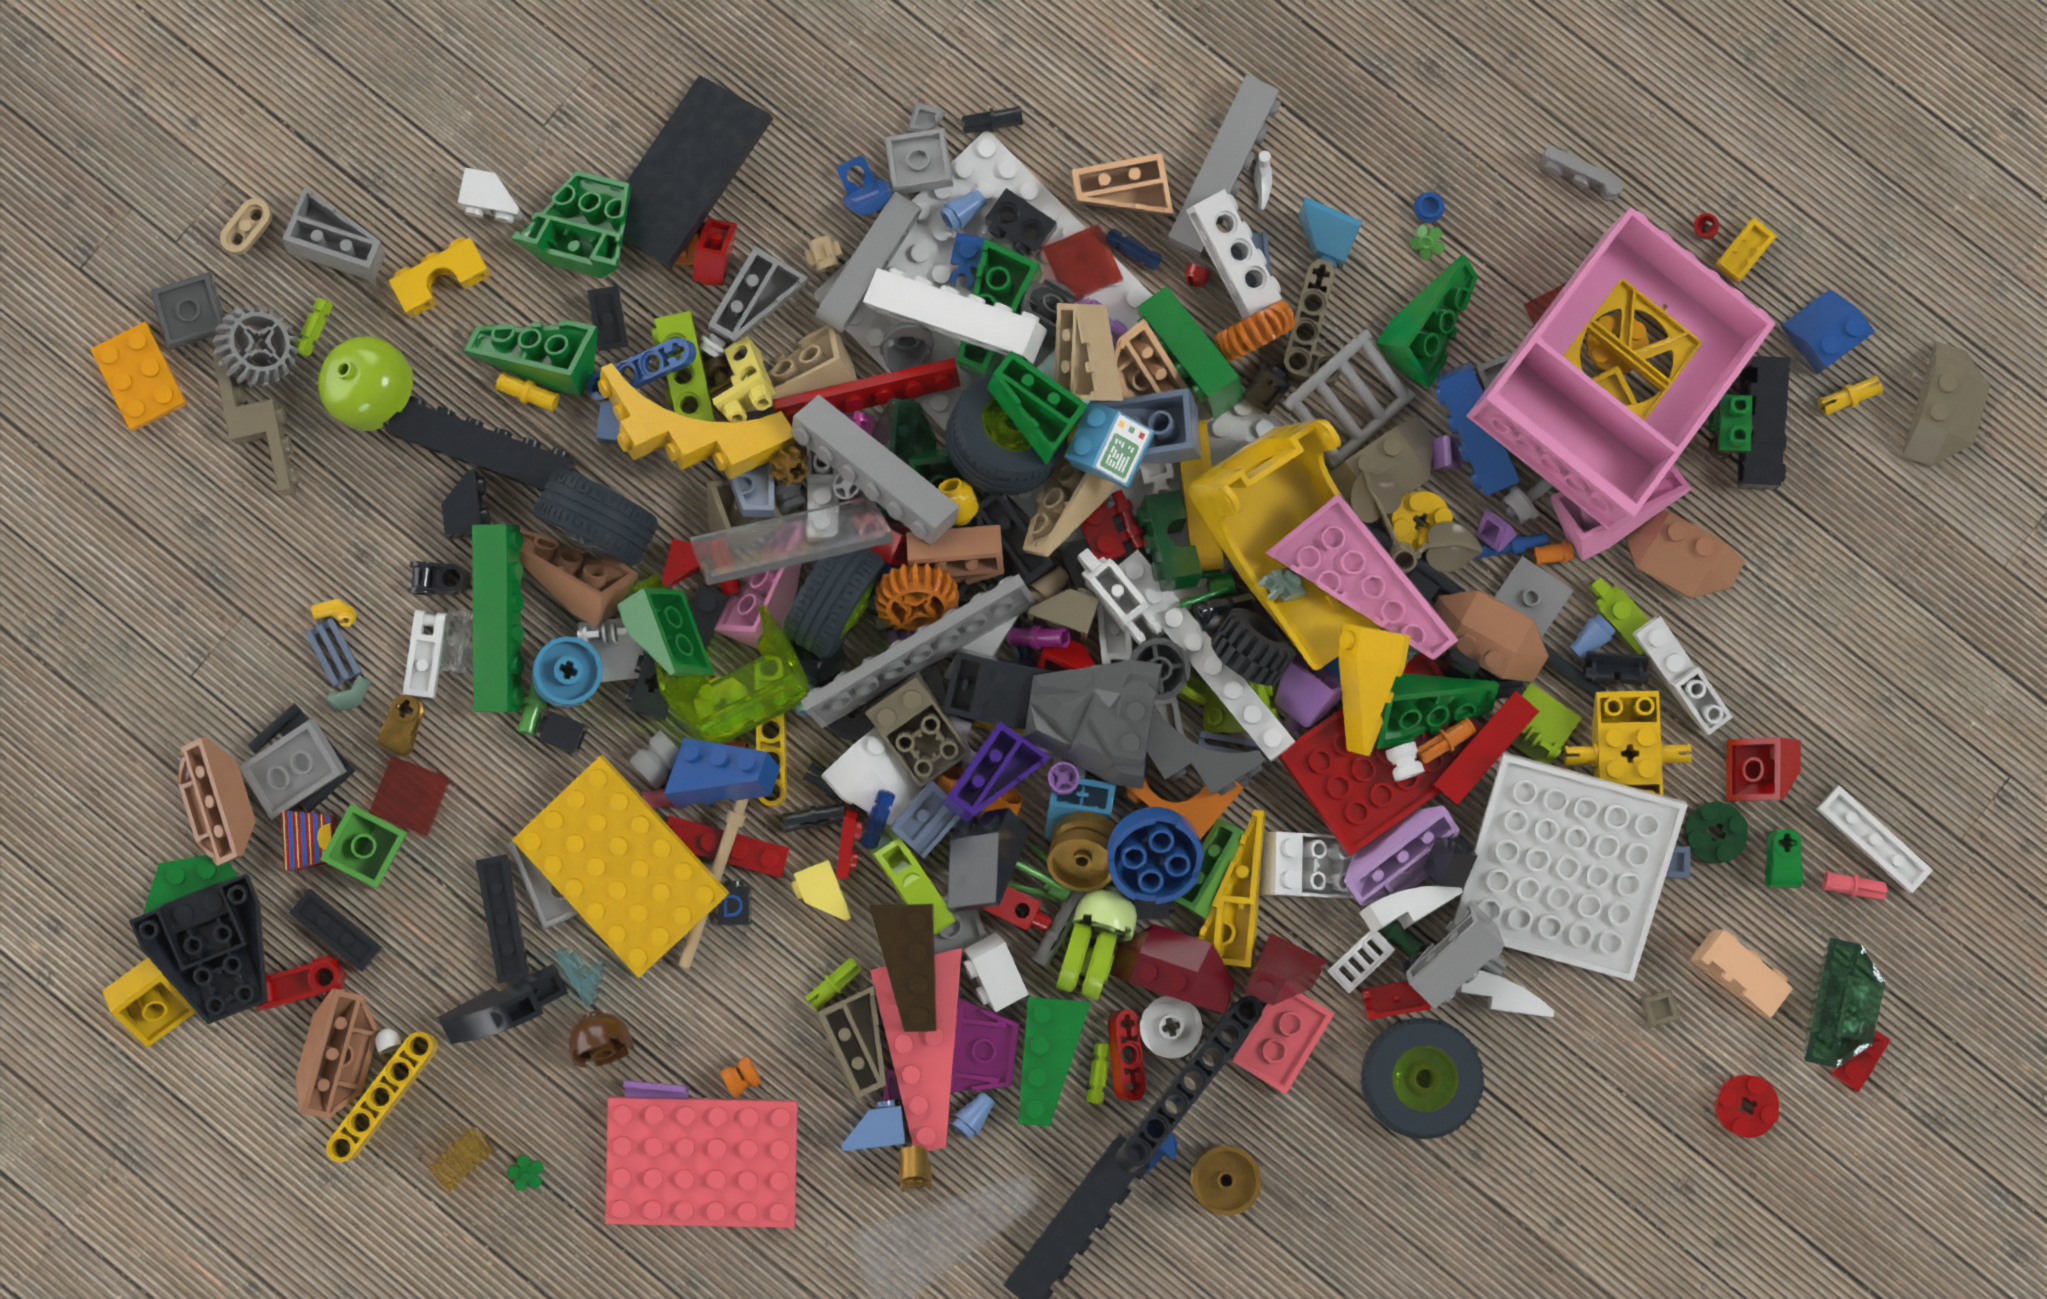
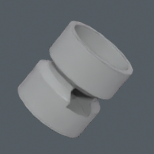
[629,730,679,789]

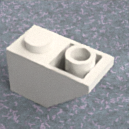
[458,168,523,223]

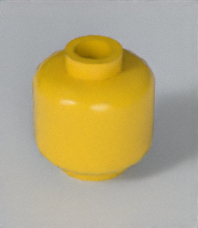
[938,478,979,526]

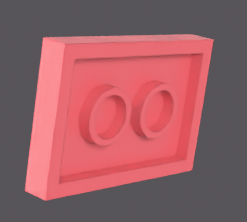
[1232,993,1334,1095]

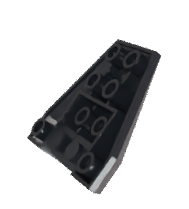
[129,873,268,1024]

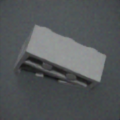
[1406,900,1505,1009]

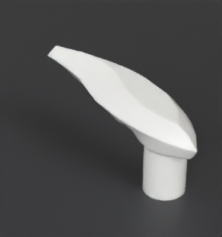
[1254,151,1272,210]

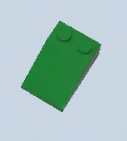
[617,588,714,676]

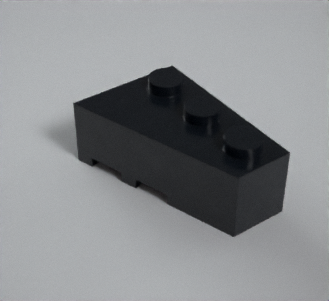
[976,493,1058,587]

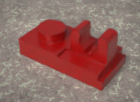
[1830,1022,1890,1092]

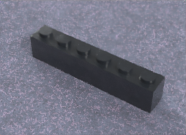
[385,396,576,491]
[1003,1132,1151,1299]

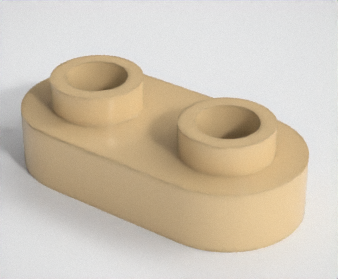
[220,198,272,255]

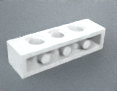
[1186,189,1282,319]

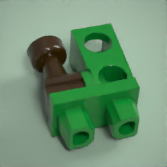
[1708,394,1752,460]

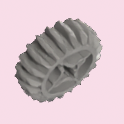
[213,304,298,387]

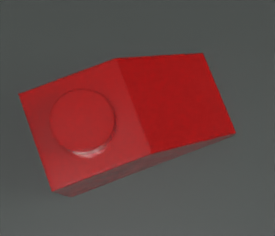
[692,218,737,286]

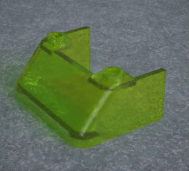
[655,604,810,744]

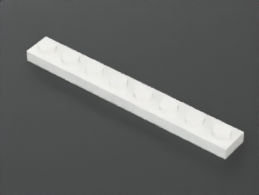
[1118,550,1295,762]

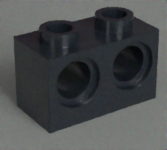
[985,188,1057,259]

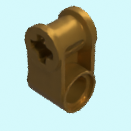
[377,695,425,757]
[899,1146,933,1193]

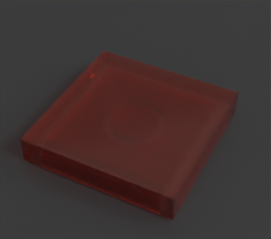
[1042,223,1123,302]
[369,756,451,836]

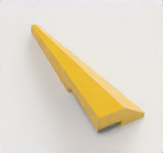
[1198,810,1266,967]

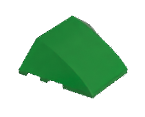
[511,170,631,278]

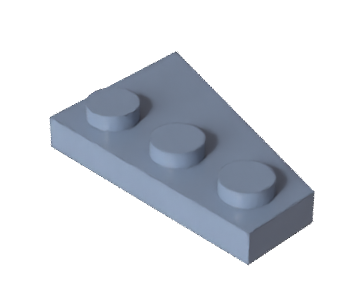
[727,461,774,517]

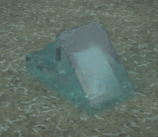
[554,947,606,1007]

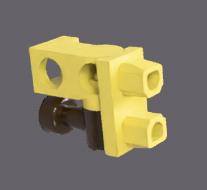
[704,336,776,422]

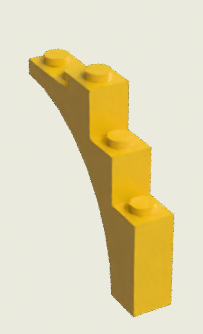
[598,363,796,480]

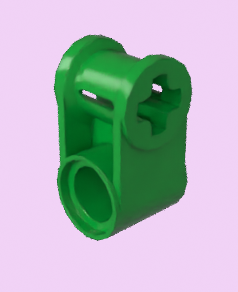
[1765,829,1803,888]

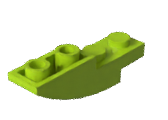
[861,821,956,935]

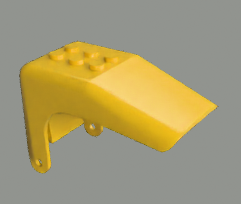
[1189,419,1382,670]

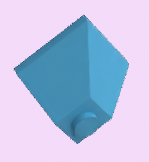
[1298,197,1363,269]

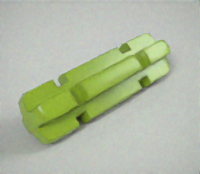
[294,298,333,357]
[1086,1042,1110,1105]

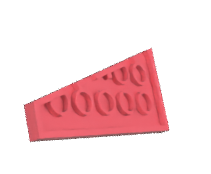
[870,947,963,1152]

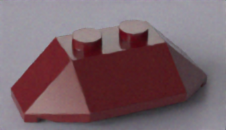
[1109,924,1235,1014]

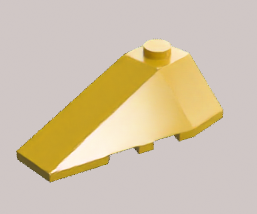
[1338,623,1411,756]

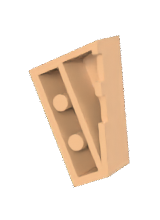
[1070,153,1173,216]
[1689,929,1793,1018]

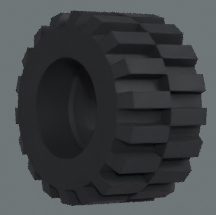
[1211,608,1297,686]

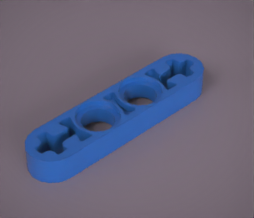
[587,337,696,401]

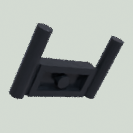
[247,703,356,813]

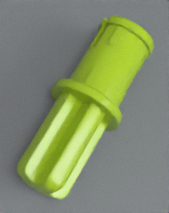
[805,957,862,1012]

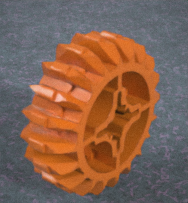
[1214,301,1297,361]
[874,562,959,633]

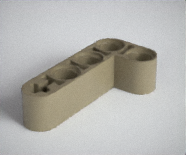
[1282,259,1341,387]

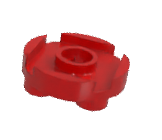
[1714,1074,1780,1138]

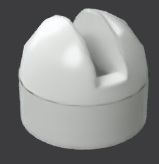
[375,1029,402,1055]

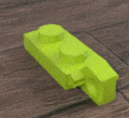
[1589,577,1650,656]

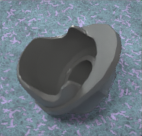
[880,323,934,372]

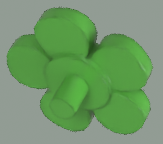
[1410,224,1445,260]

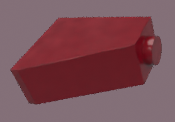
[1245,933,1327,1005]

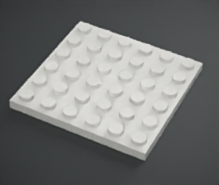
[1453,752,1688,981]

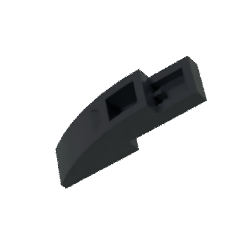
[437,963,569,1044]

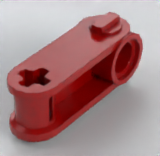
[255,955,346,1012]

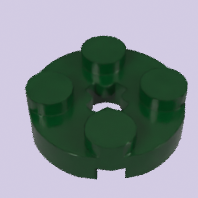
[1683,801,1748,864]

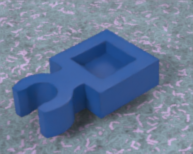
[950,232,987,290]

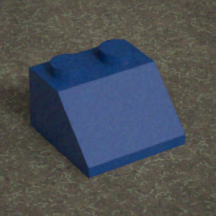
[1781,289,1875,374]

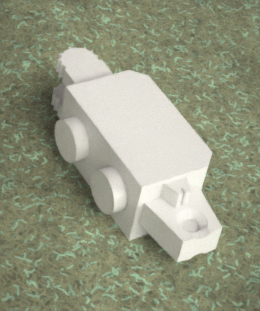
[1077,548,1162,645]

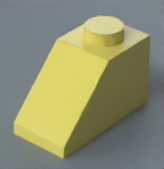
[791,860,852,921]

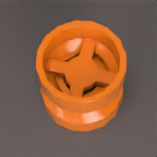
[720,1056,762,1098]

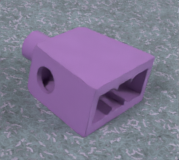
[1275,654,1342,732]

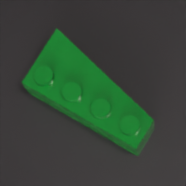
[957,239,1043,378]
[1137,286,1244,420]
[1018,997,1091,1126]

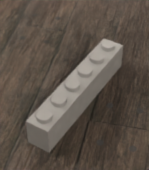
[1167,74,1281,259]
[791,395,959,545]

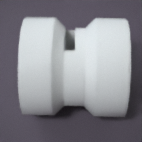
[1385,742,1425,781]

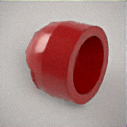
[1694,213,1719,240]
[1185,263,1211,288]

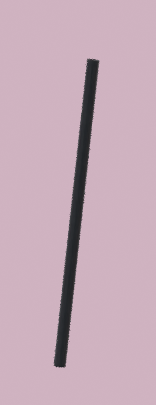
[1362,521,1607,699]

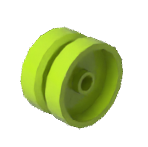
[1055,923,1117,1001]

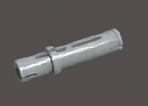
[1030,890,1089,969]

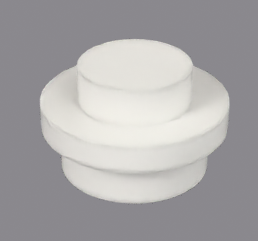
[699,332,727,357]

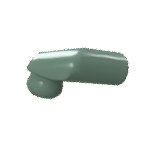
[327,675,372,711]

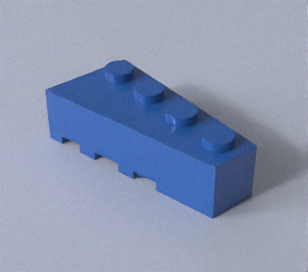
[1434,361,1520,496]

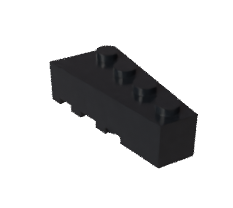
[1737,356,1791,490]

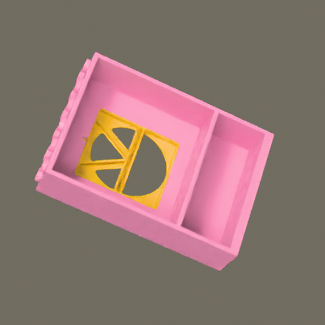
[1466,207,1776,533]

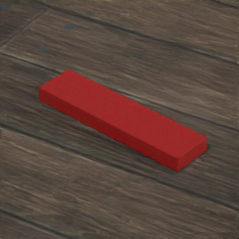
[1432,691,1540,805]

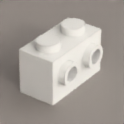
[963,933,1029,1012]

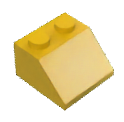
[102,957,196,1048]

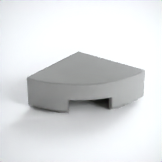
[907,102,945,133]

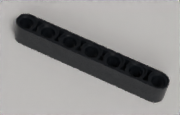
[1116,996,1262,1172]

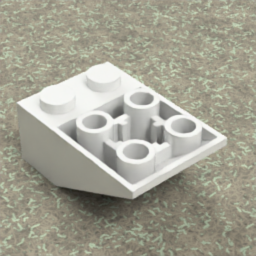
[1259,831,1354,898]

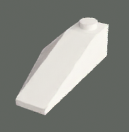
[821,727,922,826]

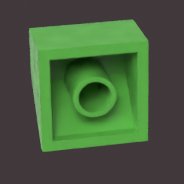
[320,804,408,889]

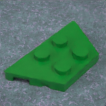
[143,855,262,913]

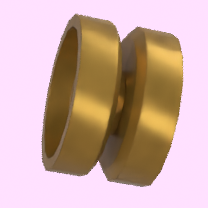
[1047,811,1115,892]
[1190,1144,1262,1216]

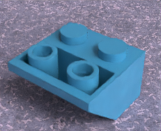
[1044,778,1116,839]

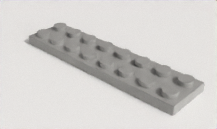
[800,574,1037,728]

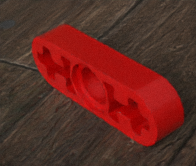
[1107,1009,1146,1101]

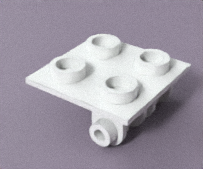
[577,618,644,682]

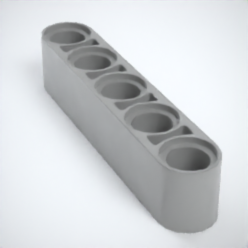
[815,192,923,333]

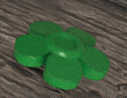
[507,1155,544,1191]

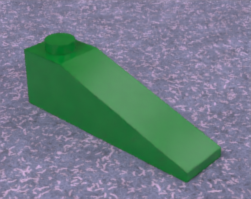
[1376,255,1478,388]
[463,320,598,396]
[1374,673,1499,749]

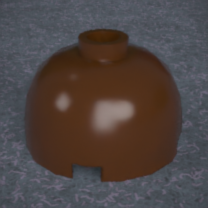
[569,1010,634,1068]

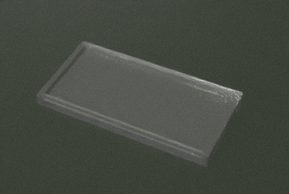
[690,497,893,585]

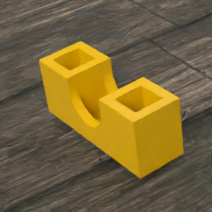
[388,237,492,318]

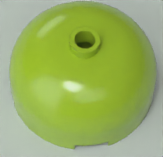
[318,336,413,431]

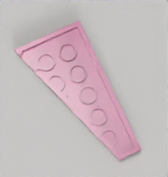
[1266,493,1459,660]

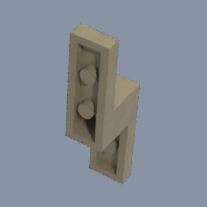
[212,350,299,496]

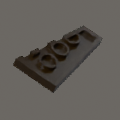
[870,903,937,1032]

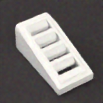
[1327,930,1395,994]

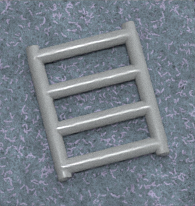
[1282,329,1416,470]

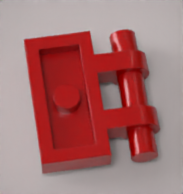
[1080,490,1144,561]

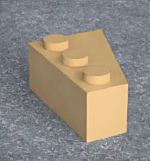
[1054,303,1123,401]

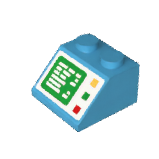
[1064,400,1155,489]

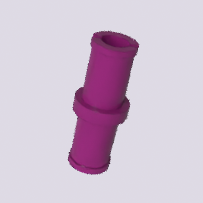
[1007,625,1070,650]

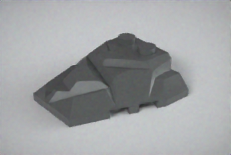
[1024,659,1163,789]

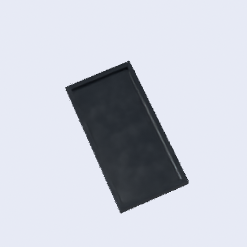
[622,75,773,269]

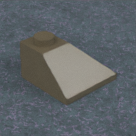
[707,479,784,552]
[1026,588,1099,646]

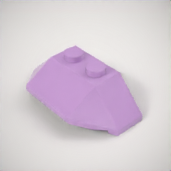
[1344,806,1460,905]

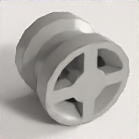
[833,472,868,504]

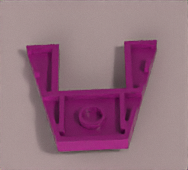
[883,998,1020,1101]

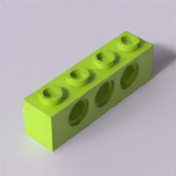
[651,311,716,422]

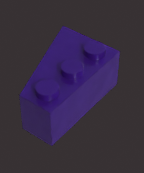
[942,722,1052,822]

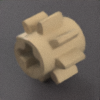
[804,236,843,273]

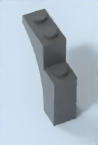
[1147,704,1266,796]

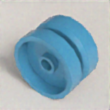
[531,636,603,709]

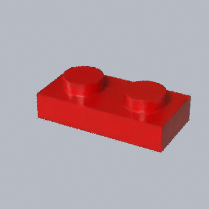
[836,810,863,879]

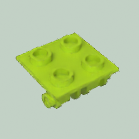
[1511,683,1582,765]

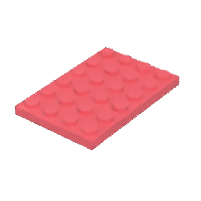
[605,1096,798,1228]

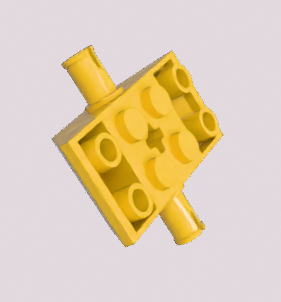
[1564,691,1692,795]

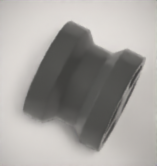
[774,482,807,513]

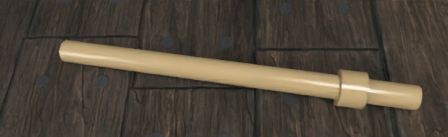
[678,799,749,969]

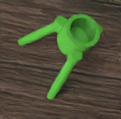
[1008,844,1071,902]

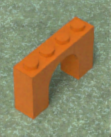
[1124,752,1244,839]

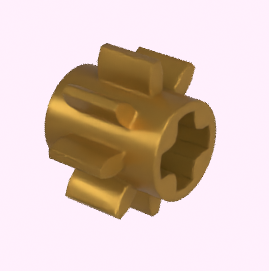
[770,445,810,486]

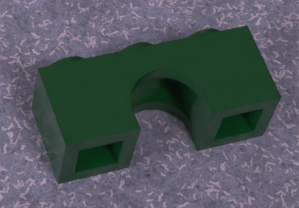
[1136,490,1203,592]

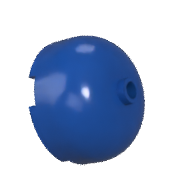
[1107,807,1204,904]

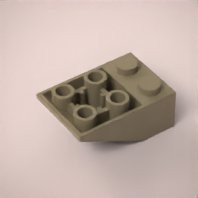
[865,671,971,788]

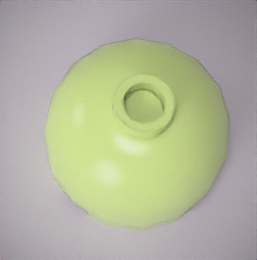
[1073,886,1137,941]

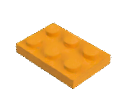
[90,321,188,432]

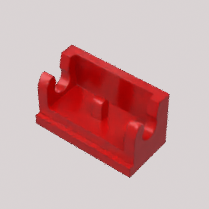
[1360,981,1431,1020]

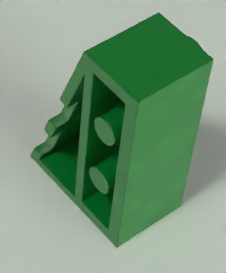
[987,351,1088,465]

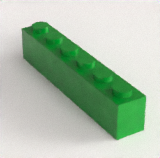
[472,524,524,712]

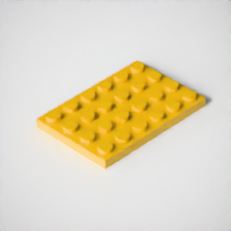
[512,755,730,978]

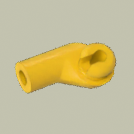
[311,599,357,627]

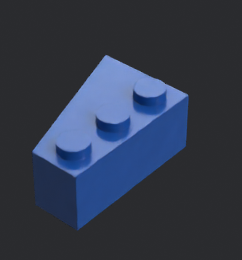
[664,738,780,809]

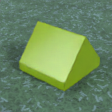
[1177,672,1206,705]

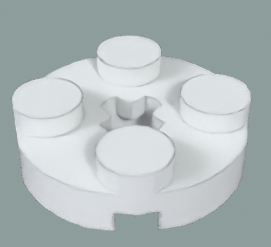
[1140,996,1203,1059]

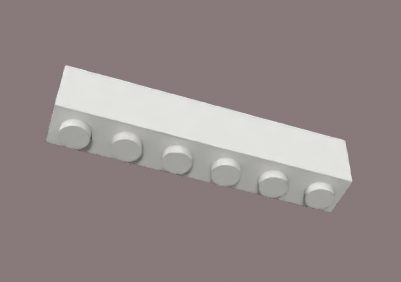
[863,268,1047,364]

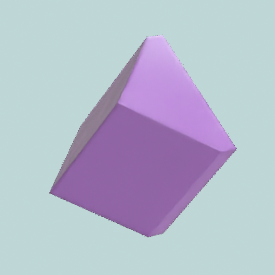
[1432,435,1461,470]
[1476,509,1517,552]

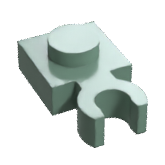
[1258,568,1307,602]

